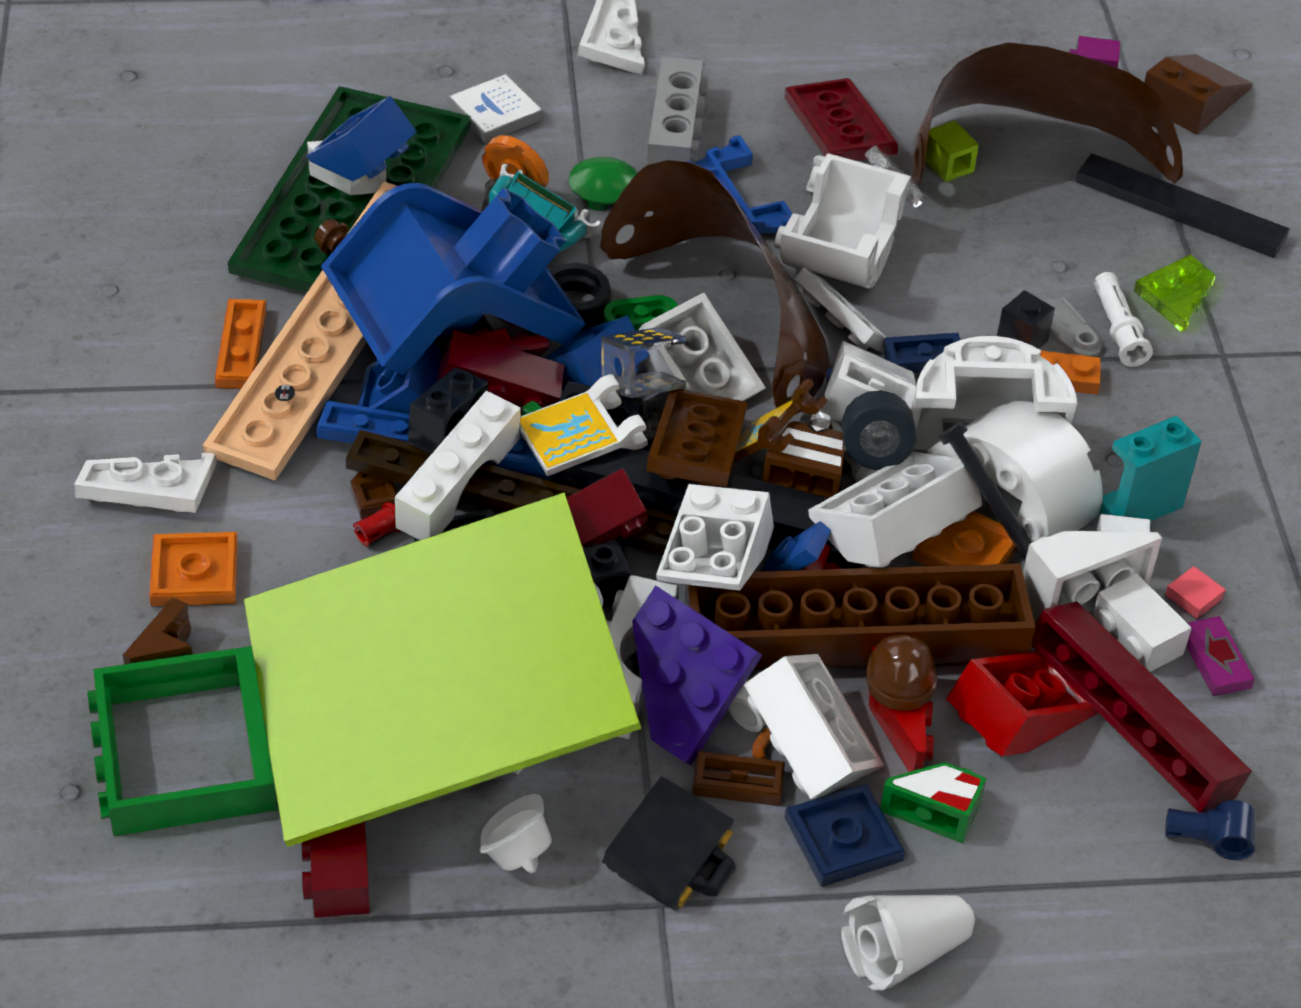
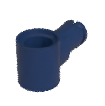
[1165,800,1256,860]

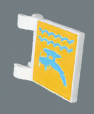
[520,374,648,476]

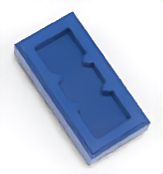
[761,521,831,572]

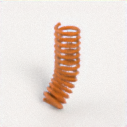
[752,728,771,759]

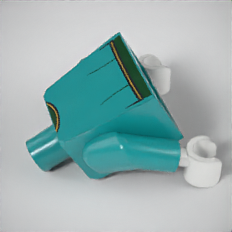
[489,164,600,252]

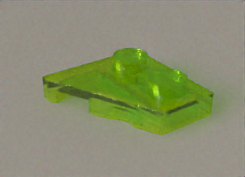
[1134,254,1215,332]

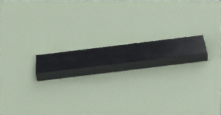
[1075,153,1290,258]

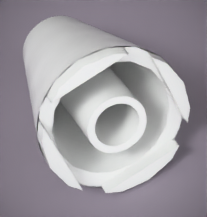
[842,895,975,990]

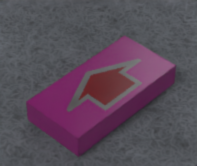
[1186,616,1255,696]

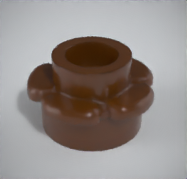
[314,219,349,254]

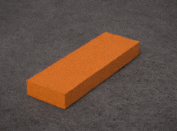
[215,299,267,389]

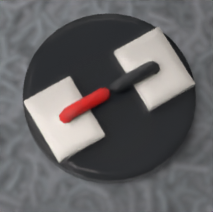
[275,385,295,401]

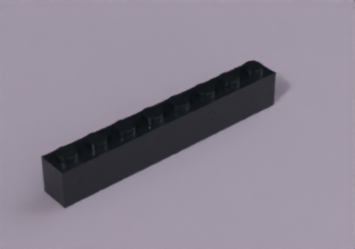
[550,448,863,569]

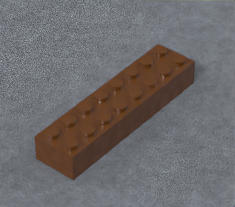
[684,564,1036,670]

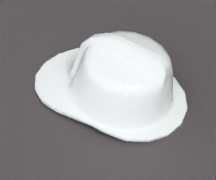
[480,794,552,874]

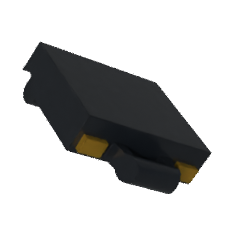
[602,776,736,911]

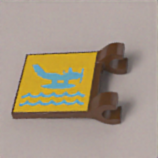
[733,379,828,463]

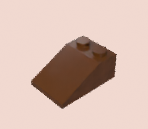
[1144,54,1253,135]

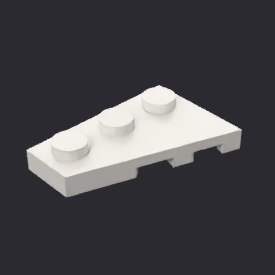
[577,0,645,75]
[74,452,217,513]

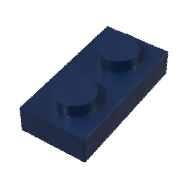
[882,332,961,373]

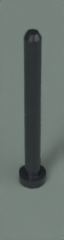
[938,421,1033,561]

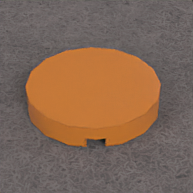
[482,135,549,188]

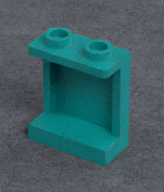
[1100,416,1202,521]

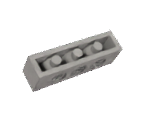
[647,57,709,165]

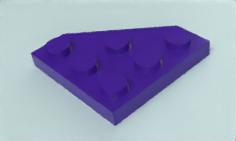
[632,585,762,766]

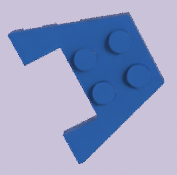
[687,135,793,233]

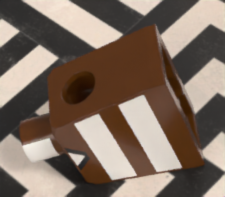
[762,418,844,498]

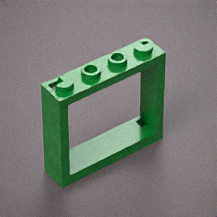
[87,646,277,836]

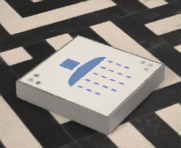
[447,73,544,143]

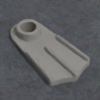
[1041,296,1103,357]

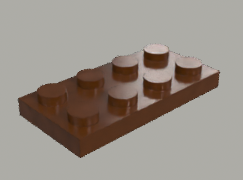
[646,389,748,488]

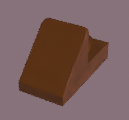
[123,597,193,664]

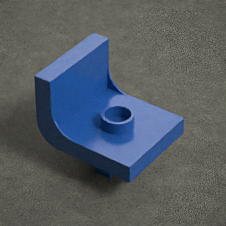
[321,183,586,376]

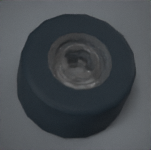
[841,390,916,470]

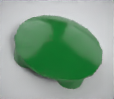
[568,157,637,211]

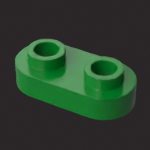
[603,295,678,331]

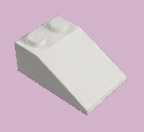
[639,293,766,401]
[1023,531,1162,623]

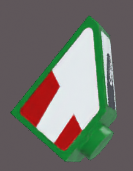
[880,762,987,844]

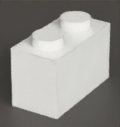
[1092,573,1191,672]

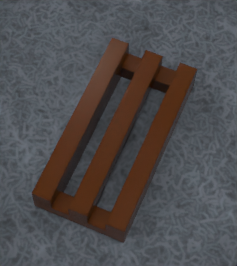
[692,751,785,806]

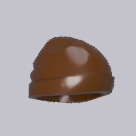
[866,635,937,711]

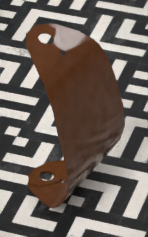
[911,42,1183,187]
[600,160,830,415]

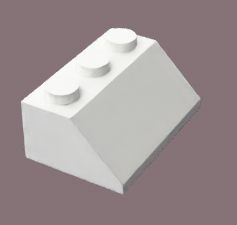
[743,654,884,799]

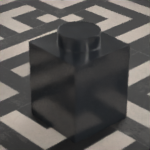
[997,290,1055,349]

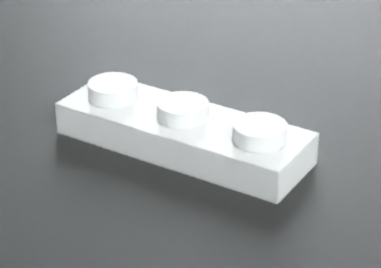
[795,267,887,353]

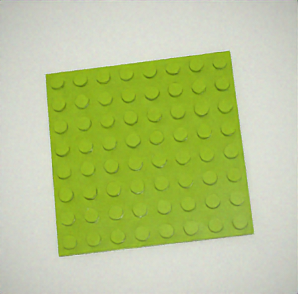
[244,493,641,847]

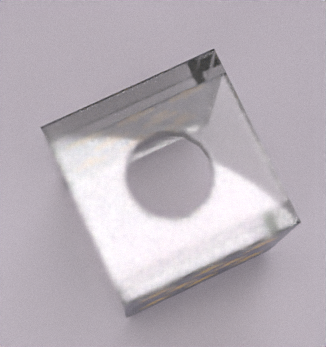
[601,327,686,398]

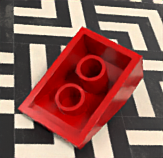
[946,652,1098,757]

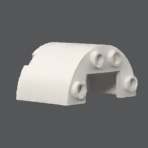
[774,153,911,289]
[911,336,1078,454]
[926,401,1103,542]

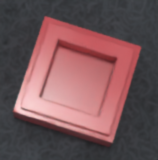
[1165,566,1226,619]

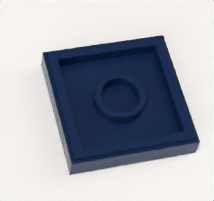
[784,783,905,887]

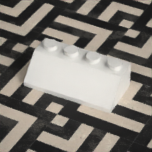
[808,452,982,568]

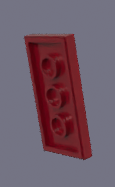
[785,78,898,161]

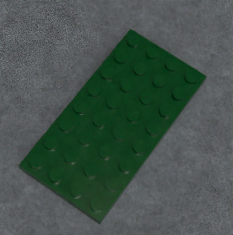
[228,86,471,292]

